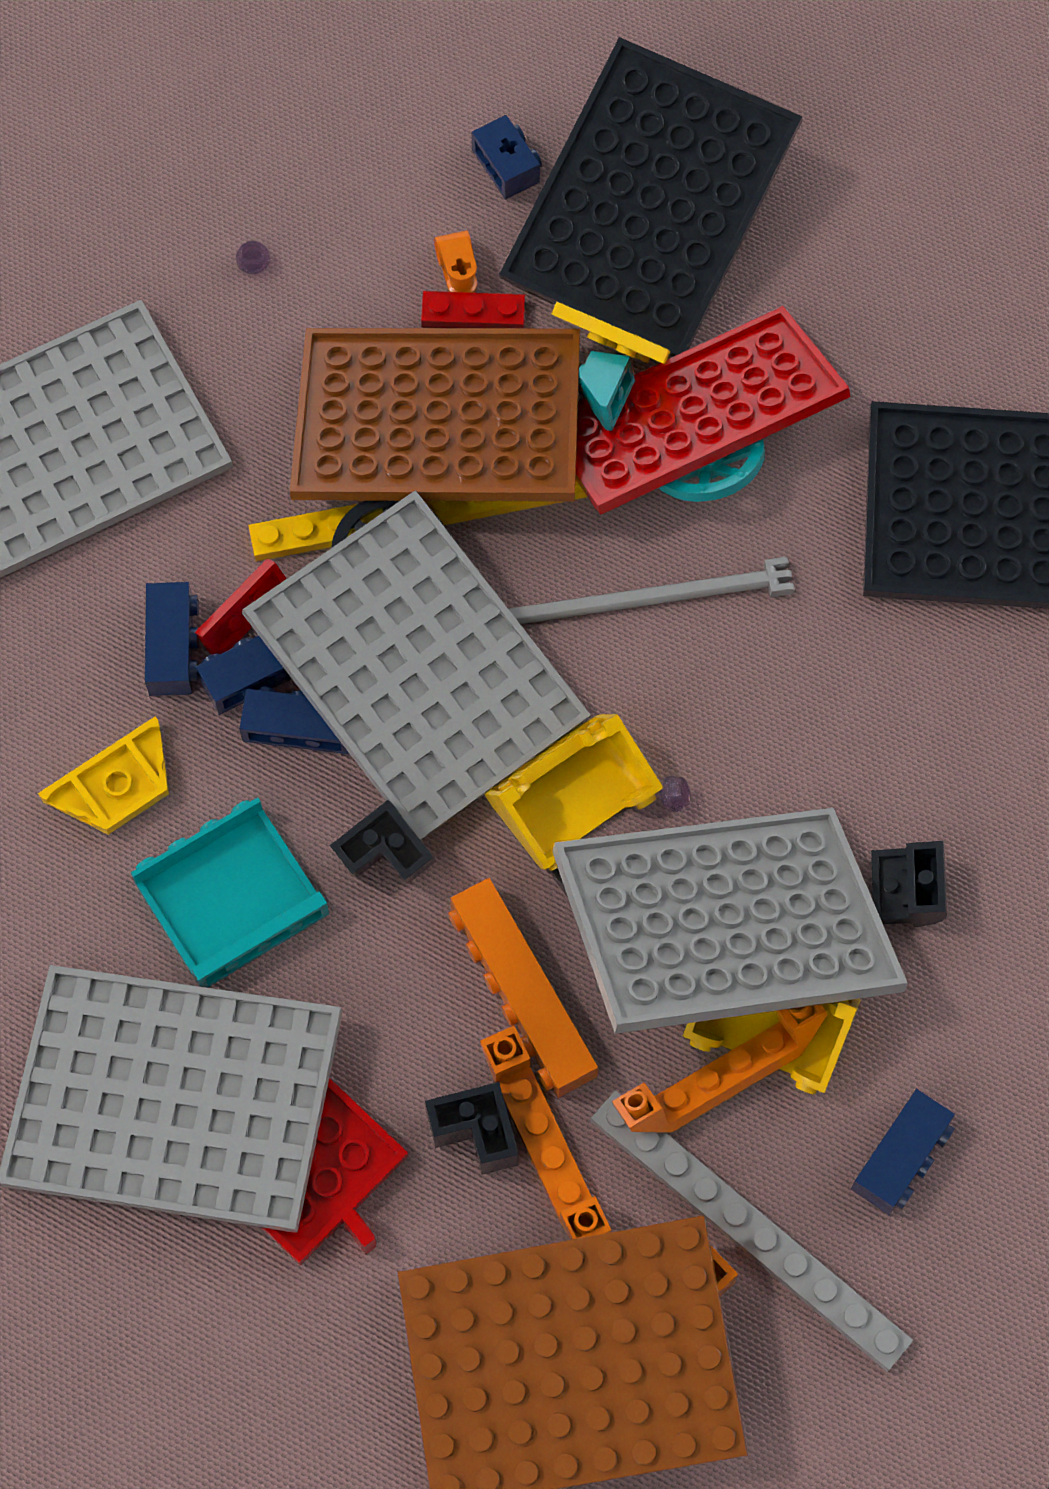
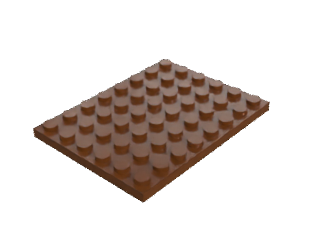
[290,328,580,502]
[398,1215,748,1489]

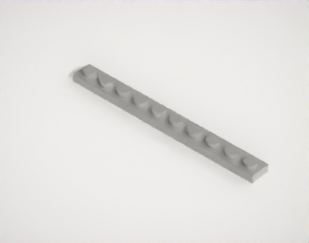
[590,1090,913,1372]

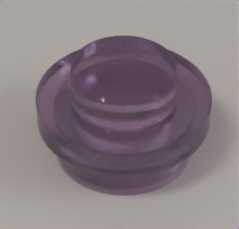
[236,241,270,274]
[660,775,691,812]

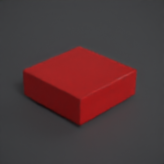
[341,1209,377,1255]

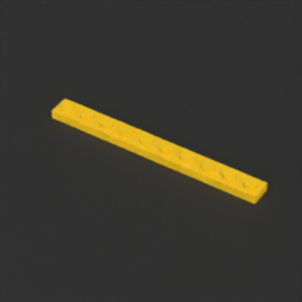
[248,481,587,562]

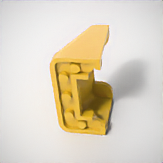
[484,714,663,871]
[683,999,861,1095]

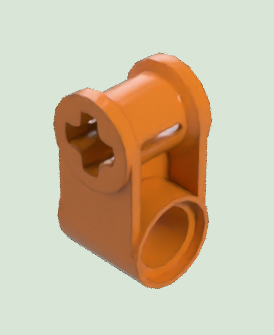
[434,230,477,293]

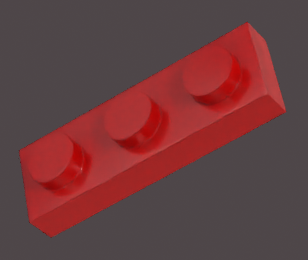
[421,291,525,328]
[195,559,287,655]

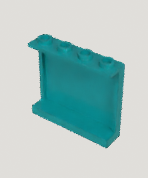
[130,797,329,988]

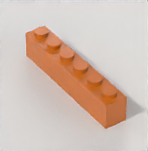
[448,877,598,1098]

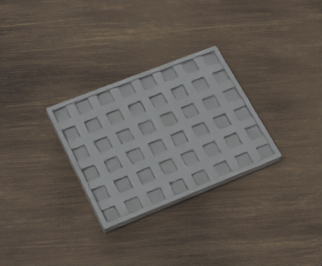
[0,300,233,578]
[242,490,590,841]
[0,965,343,1233]

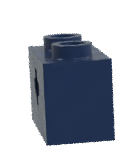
[471,115,542,200]

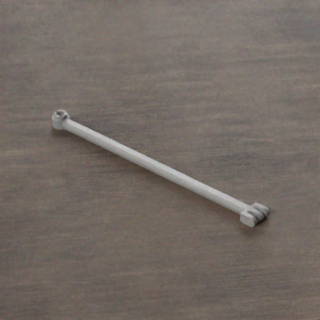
[508,557,795,625]

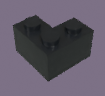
[329,800,436,884]
[425,1082,519,1175]

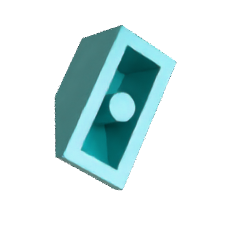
[579,351,635,431]

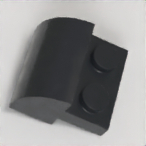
[871,841,947,927]

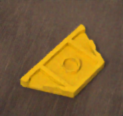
[551,301,670,364]
[38,716,169,835]

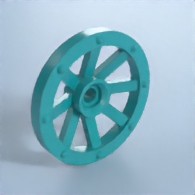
[659,439,765,502]

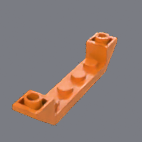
[612,1004,827,1132]
[480,1025,612,1240]

